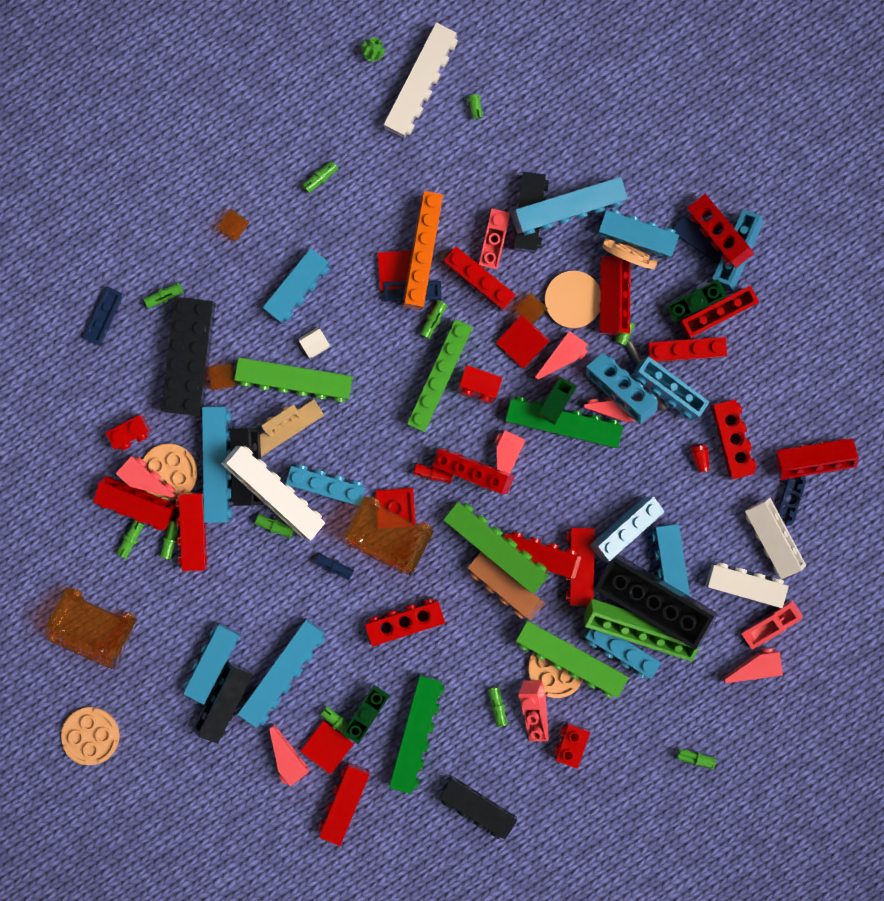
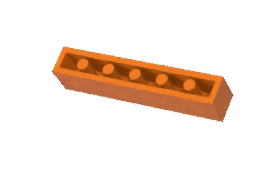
[402,191,443,311]

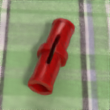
[413,463,453,484]

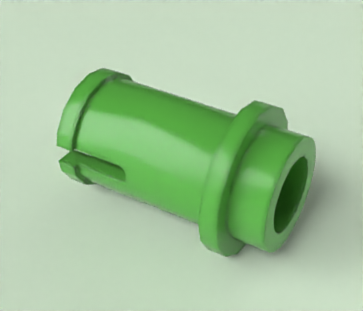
[467,94,484,120]
[615,323,635,346]

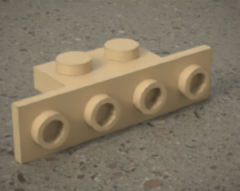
[260,400,324,457]

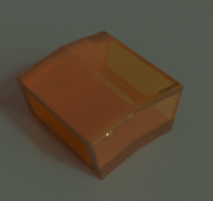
[217,209,249,242]
[515,292,548,324]
[208,363,237,390]

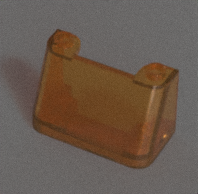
[343,496,434,576]
[45,588,137,669]

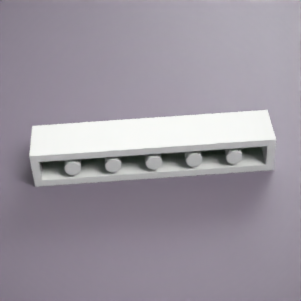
[384,23,458,139]
[221,446,325,541]

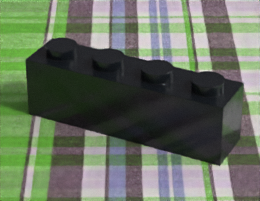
[513,172,549,253]
[230,428,263,506]
[192,661,253,744]
[440,776,517,840]

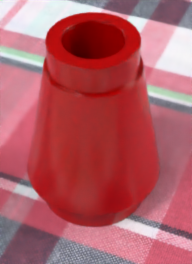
[689,443,710,473]

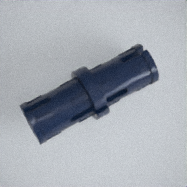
[315,553,354,581]

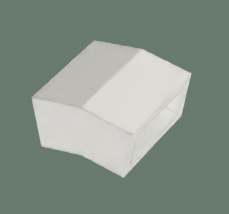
[298,327,331,359]

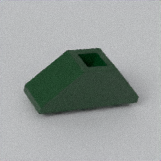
[666,279,727,323]
[538,376,578,425]
[342,685,390,744]

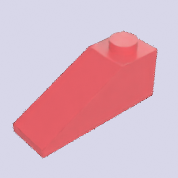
[534,331,588,380]
[495,430,525,474]
[722,648,783,683]
[269,724,310,787]

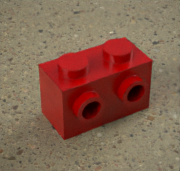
[457,365,503,404]
[106,415,152,452]
[553,722,590,769]

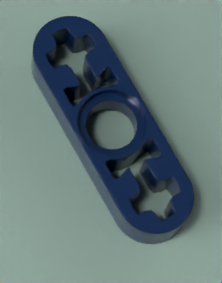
[778,476,806,526]

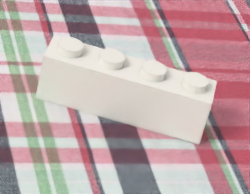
[745,498,806,580]
[705,562,789,608]

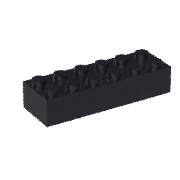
[161,297,216,417]
[595,554,718,650]

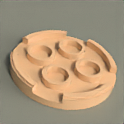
[602,239,658,269]
[545,271,601,328]
[143,444,198,501]
[528,642,584,698]
[61,707,120,765]

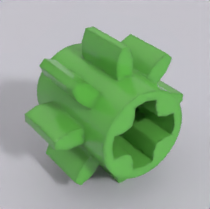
[360,37,386,62]

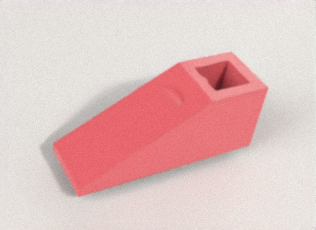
[479,208,510,269]
[583,397,640,422]
[116,456,177,497]
[518,680,549,741]

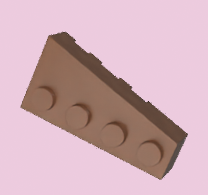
[468,552,545,620]

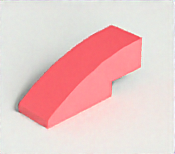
[741,600,803,649]

